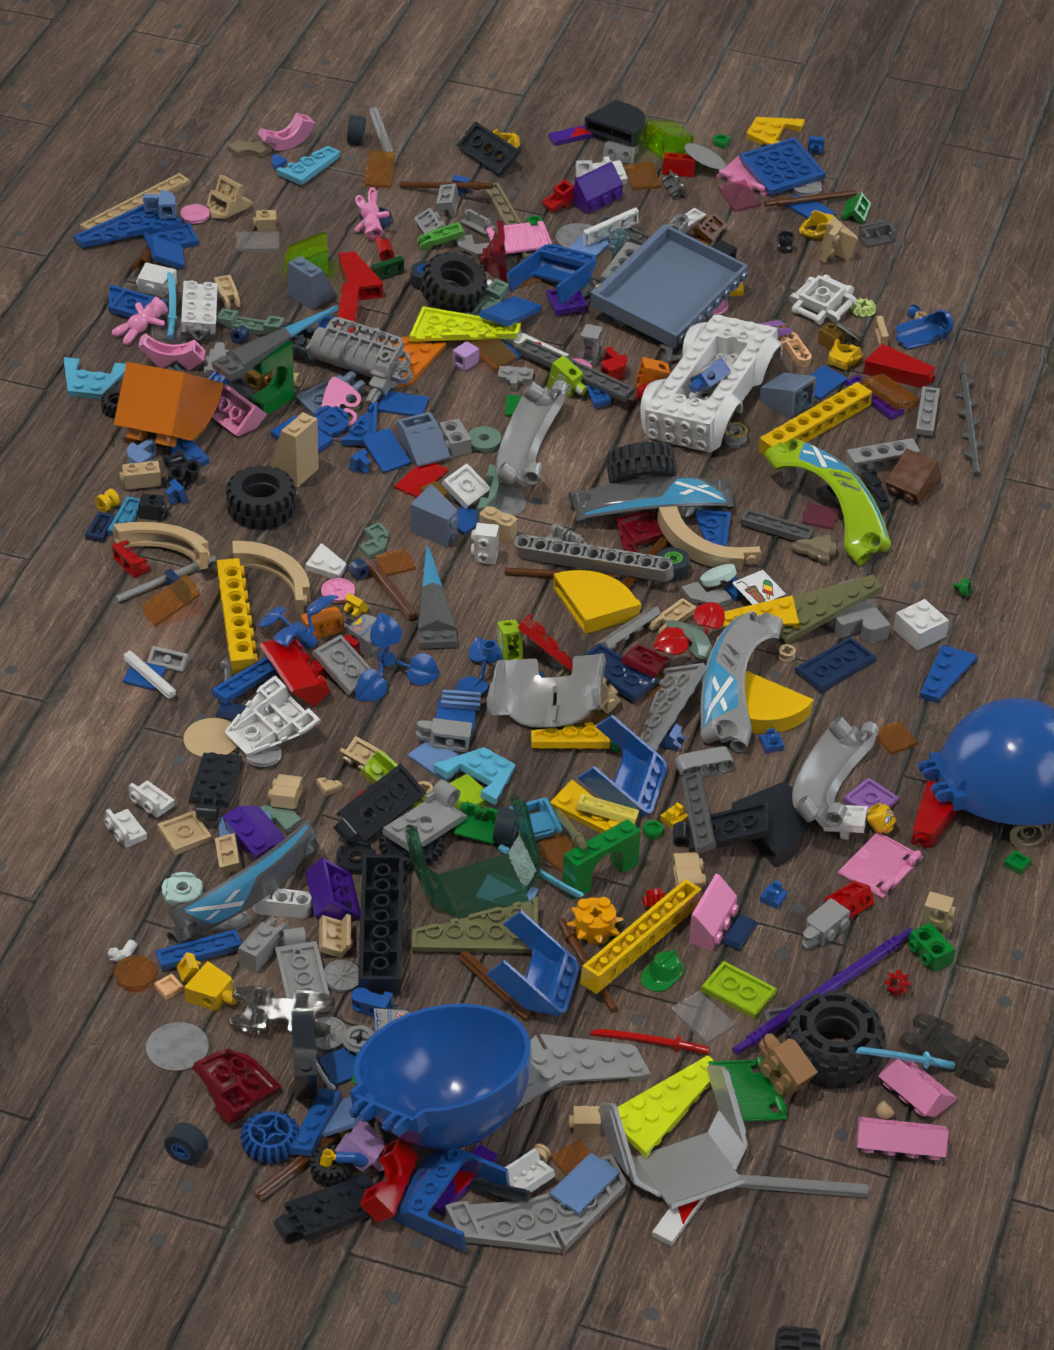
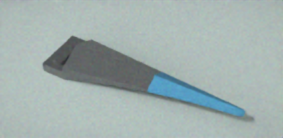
[211,306,338,381]
[418,546,457,649]

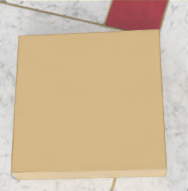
[157,811,212,855]

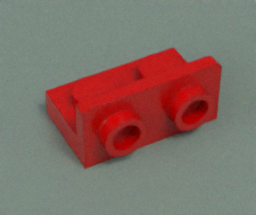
[824,880,874,919]

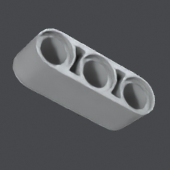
[675,747,735,778]

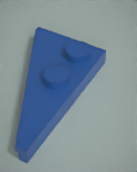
[341,402,378,446]

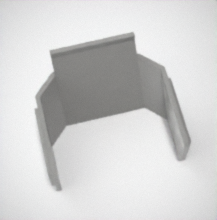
[598,1065,748,1209]

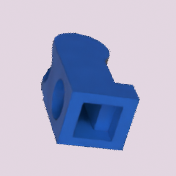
[351,987,393,1018]

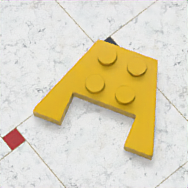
[746,117,805,145]

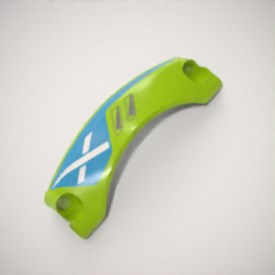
[764,438,891,565]

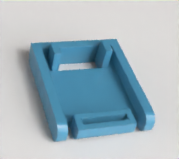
[509,797,563,844]

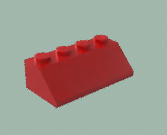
[260,639,331,707]

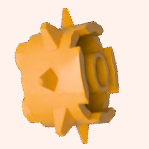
[567,897,623,945]

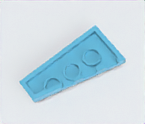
[276,146,341,186]

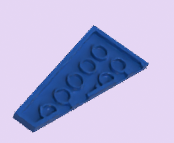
[73,205,183,248]

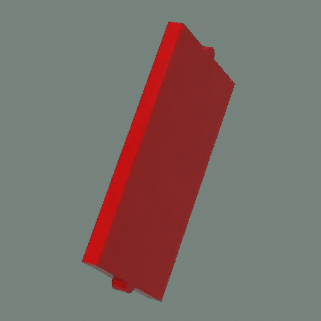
[394,463,448,498]

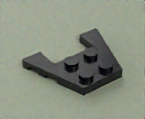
[816,468,890,513]

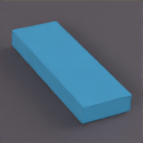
[107,496,140,536]

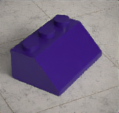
[574,162,623,214]
[222,806,285,862]
[305,857,360,922]

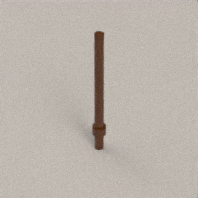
[399,181,493,191]
[764,190,856,207]
[504,567,616,579]
[557,918,618,1013]

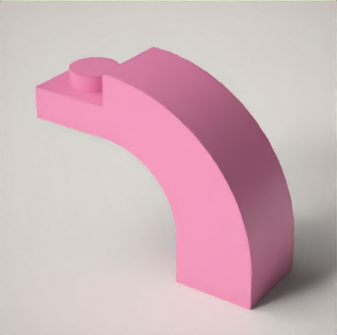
[258,113,316,151]

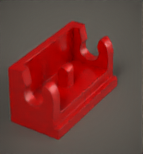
[662,152,696,177]
[112,540,150,578]

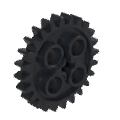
[379,821,445,871]

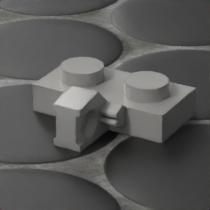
[497,366,534,391]

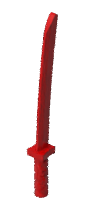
[590,1029,710,1055]

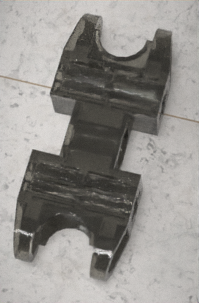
[227,986,335,1037]
[899,1013,1009,1088]

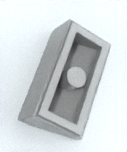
[147,646,191,673]

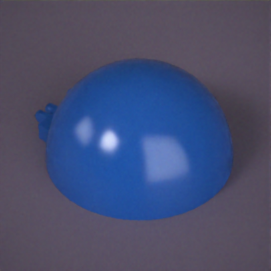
[918,698,1054,825]
[349,1004,532,1150]

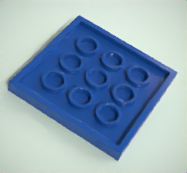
[739,137,826,196]

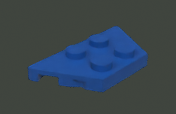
[108,285,168,318]

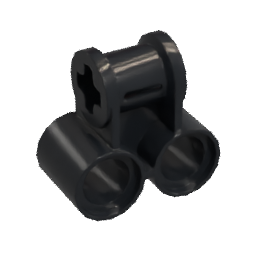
[163,450,201,486]

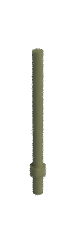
[553,808,587,849]

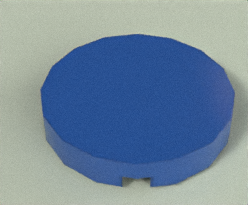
[314,405,349,437]

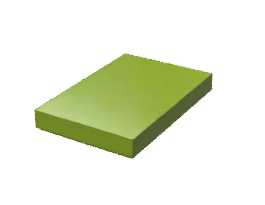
[701,961,777,1020]

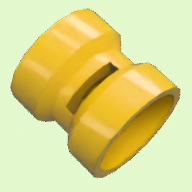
[94,488,120,513]

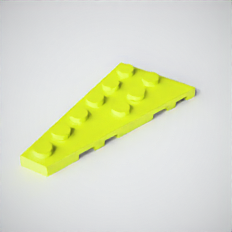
[409,306,521,341]

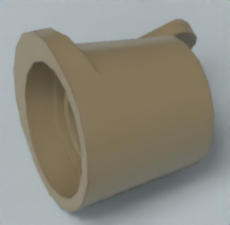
[1010,824,1045,848]

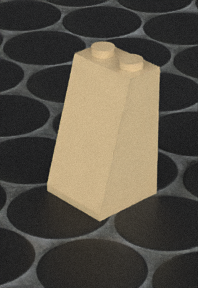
[270,412,319,487]

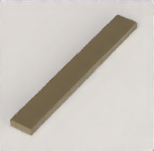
[483,183,535,260]

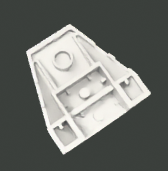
[225,676,321,756]

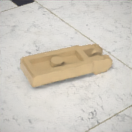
[214,275,241,309]
[649,598,697,635]

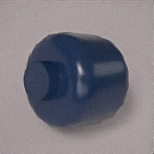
[230,325,249,344]
[349,559,369,579]

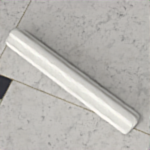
[124,651,176,699]

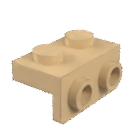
[340,736,387,770]
[319,914,353,958]

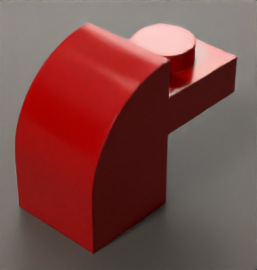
[601,346,627,381]

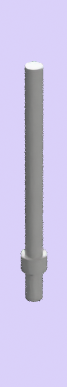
[115,555,216,603]

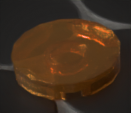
[114,955,157,992]

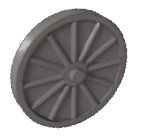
[793,181,822,196]
[835,322,862,341]
[246,745,282,767]
[324,960,358,993]
[314,1017,347,1051]

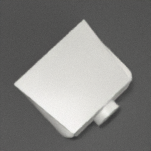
[136,263,177,297]

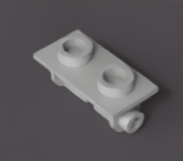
[461,209,496,235]

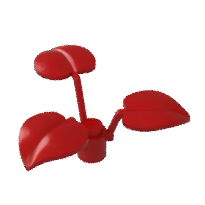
[654,602,725,661]

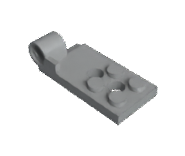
[383,780,467,854]

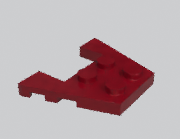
[616,509,675,553]

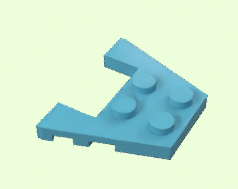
[64,357,126,400]
[433,747,515,805]

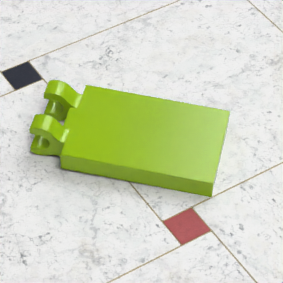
[413,774,490,810]

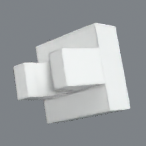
[576,160,592,177]

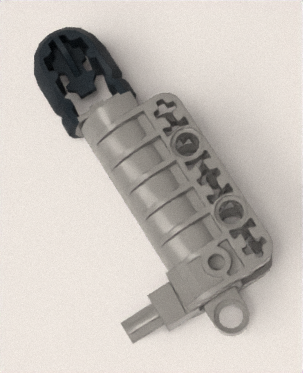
[278,317,412,405]

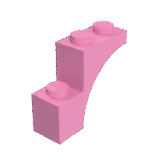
[138,333,206,371]

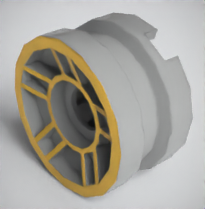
[722,422,748,448]

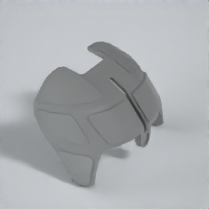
[487,653,606,728]

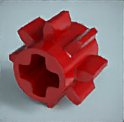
[642,888,667,909]
[884,970,912,996]

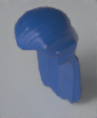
[895,310,954,349]

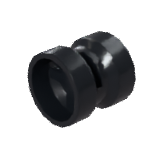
[777,231,794,254]

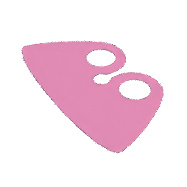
[321,377,361,426]

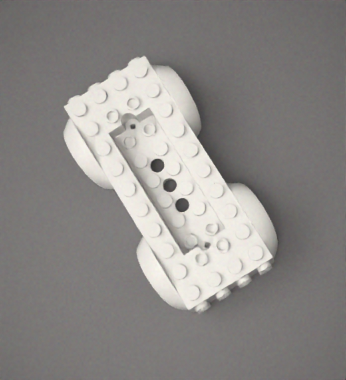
[641,314,783,453]

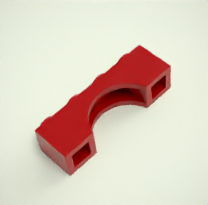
[360,1138,418,1223]

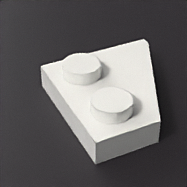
[305,544,347,579]

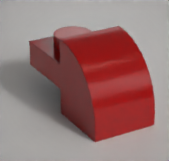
[542,179,574,213]

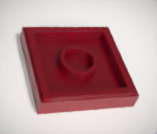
[621,643,671,678]

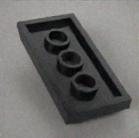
[456,121,521,177]

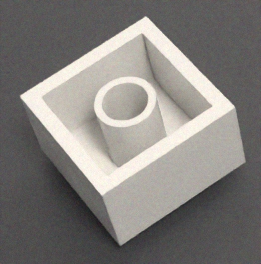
[894,599,949,651]

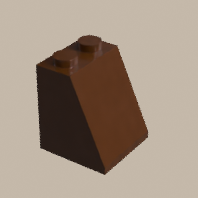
[886,448,941,504]

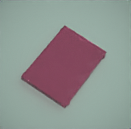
[718,179,761,212]

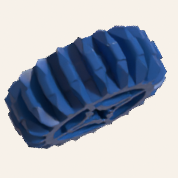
[240,1109,300,1165]

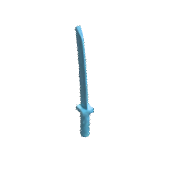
[167,272,177,340]
[498,844,584,898]
[856,1047,955,1070]

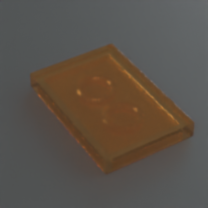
[860,374,920,409]

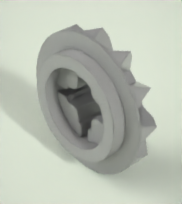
[342,1025,375,1055]

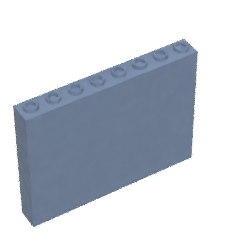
[590,224,748,349]

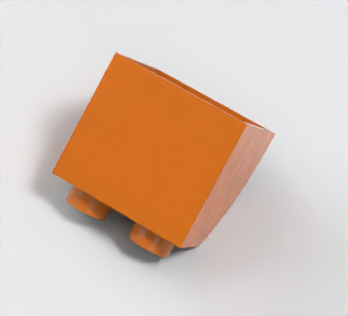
[114,362,224,447]

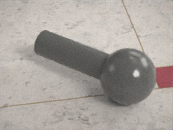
[220,658,232,682]

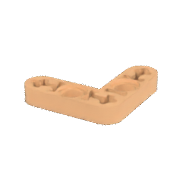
[778,332,812,367]

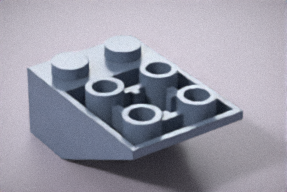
[397,412,451,467]

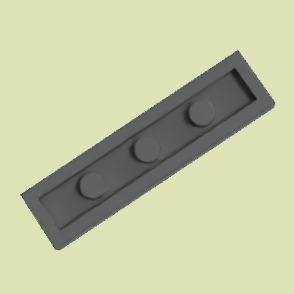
[740,508,815,541]

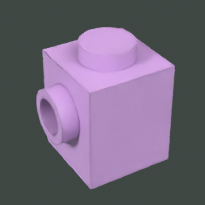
[453,341,479,371]

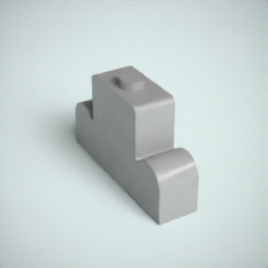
[827,579,890,643]

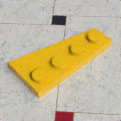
[722,595,800,630]
[531,722,610,749]
[550,780,621,833]

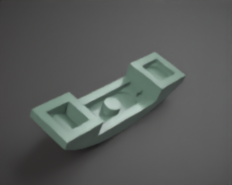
[466,278,510,316]
[216,308,285,335]
[476,464,499,522]
[666,620,712,661]

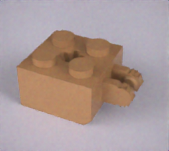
[758,1034,818,1100]

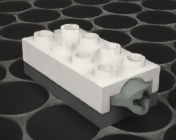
[180,281,217,340]

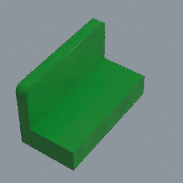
[840,192,871,224]

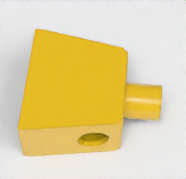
[184,961,239,1011]

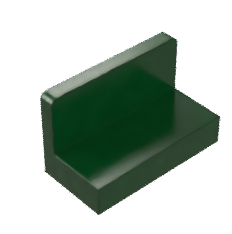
[370,256,404,280]

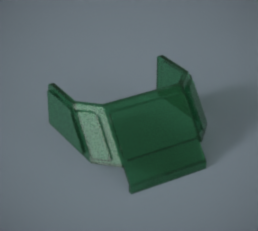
[404,794,541,920]

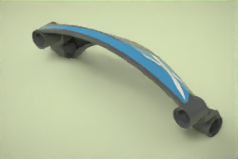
[569,476,734,523]
[167,817,319,946]

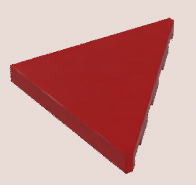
[517,613,573,672]

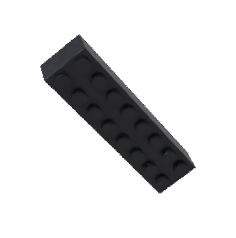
[358,854,404,996]

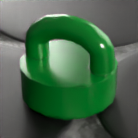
[953,578,971,597]

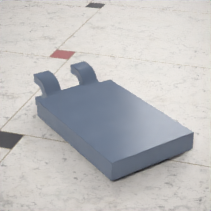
[296,371,366,417]

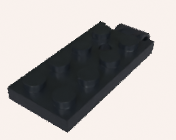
[188,752,243,821]
[333,763,427,844]
[673,801,771,853]
[274,1173,375,1244]

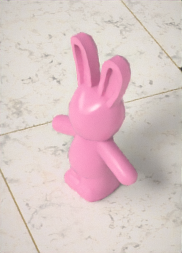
[354,187,390,240]
[112,297,169,346]

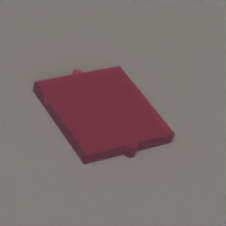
[802,503,839,530]

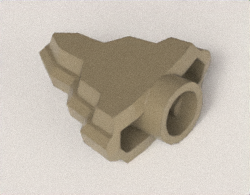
[791,535,836,564]

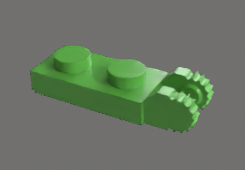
[417,222,465,251]

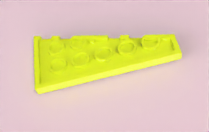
[617,1056,714,1158]

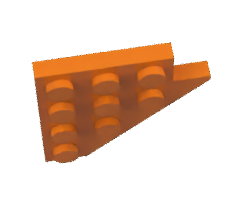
[379,336,446,387]

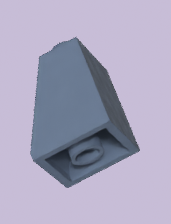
[288,256,336,310]
[759,373,817,420]
[410,485,459,548]

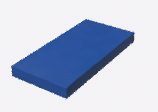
[480,296,543,327]

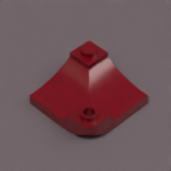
[479,221,506,282]
[192,1049,282,1125]

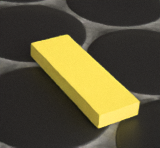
[576,794,639,825]

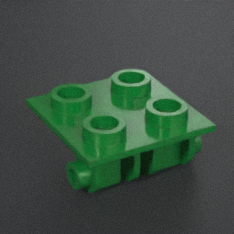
[454,801,498,844]

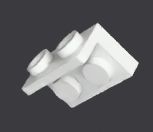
[104,809,147,848]

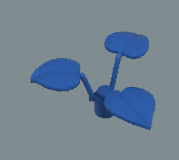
[258,595,339,649]
[355,613,440,701]
[456,636,544,695]

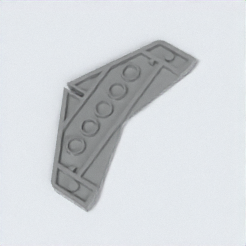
[517,1034,650,1109]
[445,1154,626,1253]

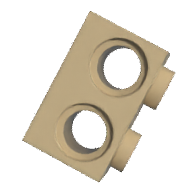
[921,891,956,937]

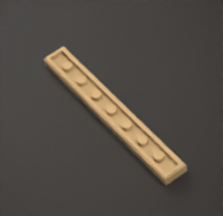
[80,173,190,231]

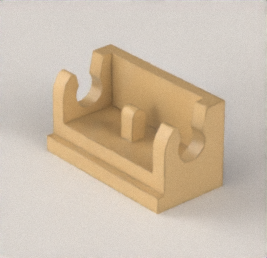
[215,833,243,879]

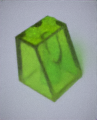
[644,119,694,160]
[284,231,329,278]

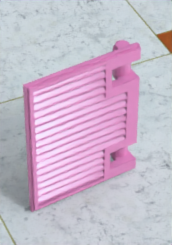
[716,156,768,197]
[486,221,552,254]
[837,833,923,899]

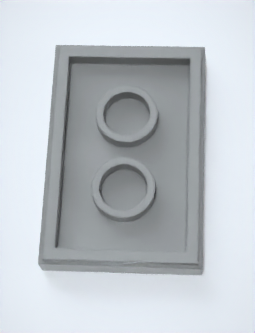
[312,635,371,696]

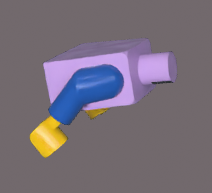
[320,1120,385,1172]

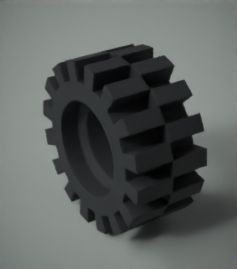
[101,389,121,419]
[310,1145,351,1188]

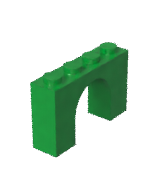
[251,340,294,416]
[562,819,641,900]

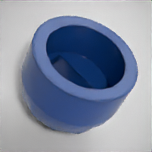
[907,304,921,319]

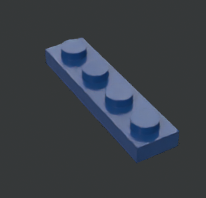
[212,656,278,704]
[155,929,242,971]
[290,1089,342,1157]

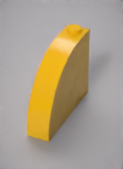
[553,570,641,634]
[745,671,814,734]

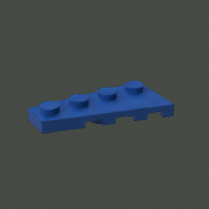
[919,645,978,703]

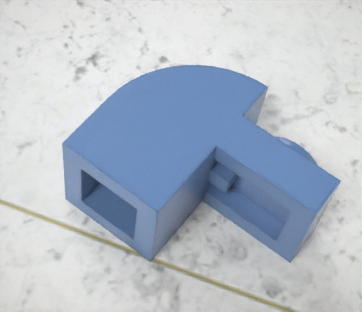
[143,191,177,219]
[127,438,157,464]

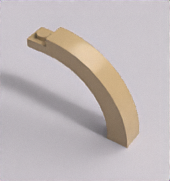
[657,506,761,571]
[113,522,210,569]
[232,541,310,614]

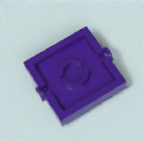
[546,289,588,315]

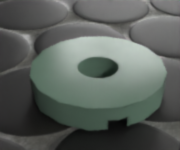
[468,426,502,453]

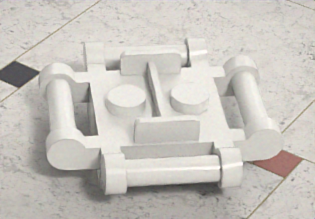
[789,274,857,325]

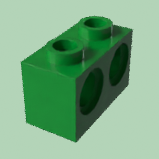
[908,922,955,972]

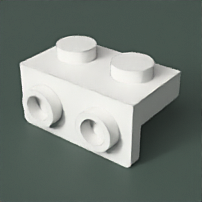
[129,781,175,818]
[505,1148,555,1192]

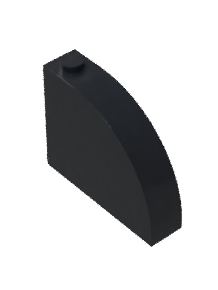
[585,100,646,147]
[731,781,806,868]
[291,1010,317,1099]

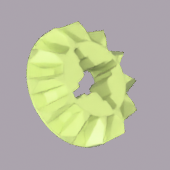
[849,298,876,317]

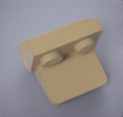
[207,175,252,219]
[819,217,858,263]

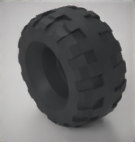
[785,991,885,1089]

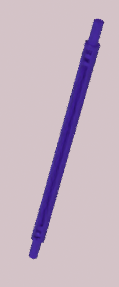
[732,928,913,1055]

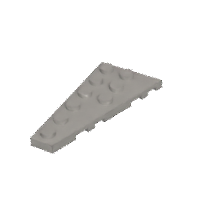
[640,663,707,751]

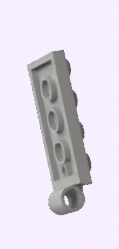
[275,927,332,1017]

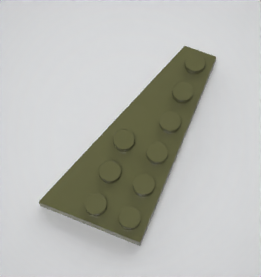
[780,575,884,644]
[412,897,538,954]

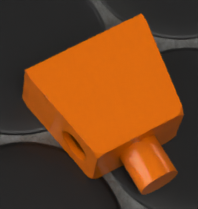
[635,357,671,387]

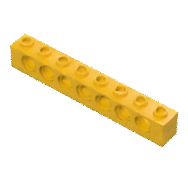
[758,382,872,455]
[217,558,258,675]
[580,879,702,994]

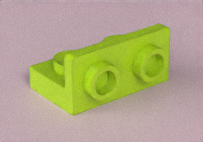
[360,750,398,784]

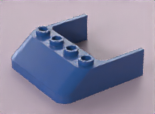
[506,244,597,304]
[578,715,667,816]
[487,910,580,1016]
[392,1148,510,1251]

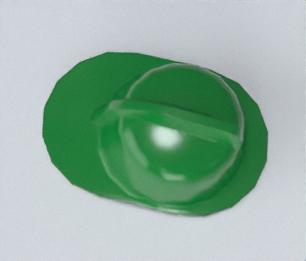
[641,949,684,992]

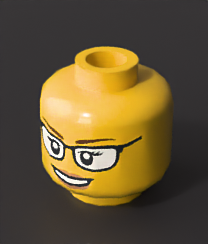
[866,803,896,834]

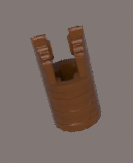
[130,249,154,272]

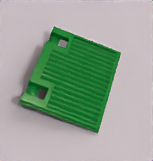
[708,1056,788,1122]

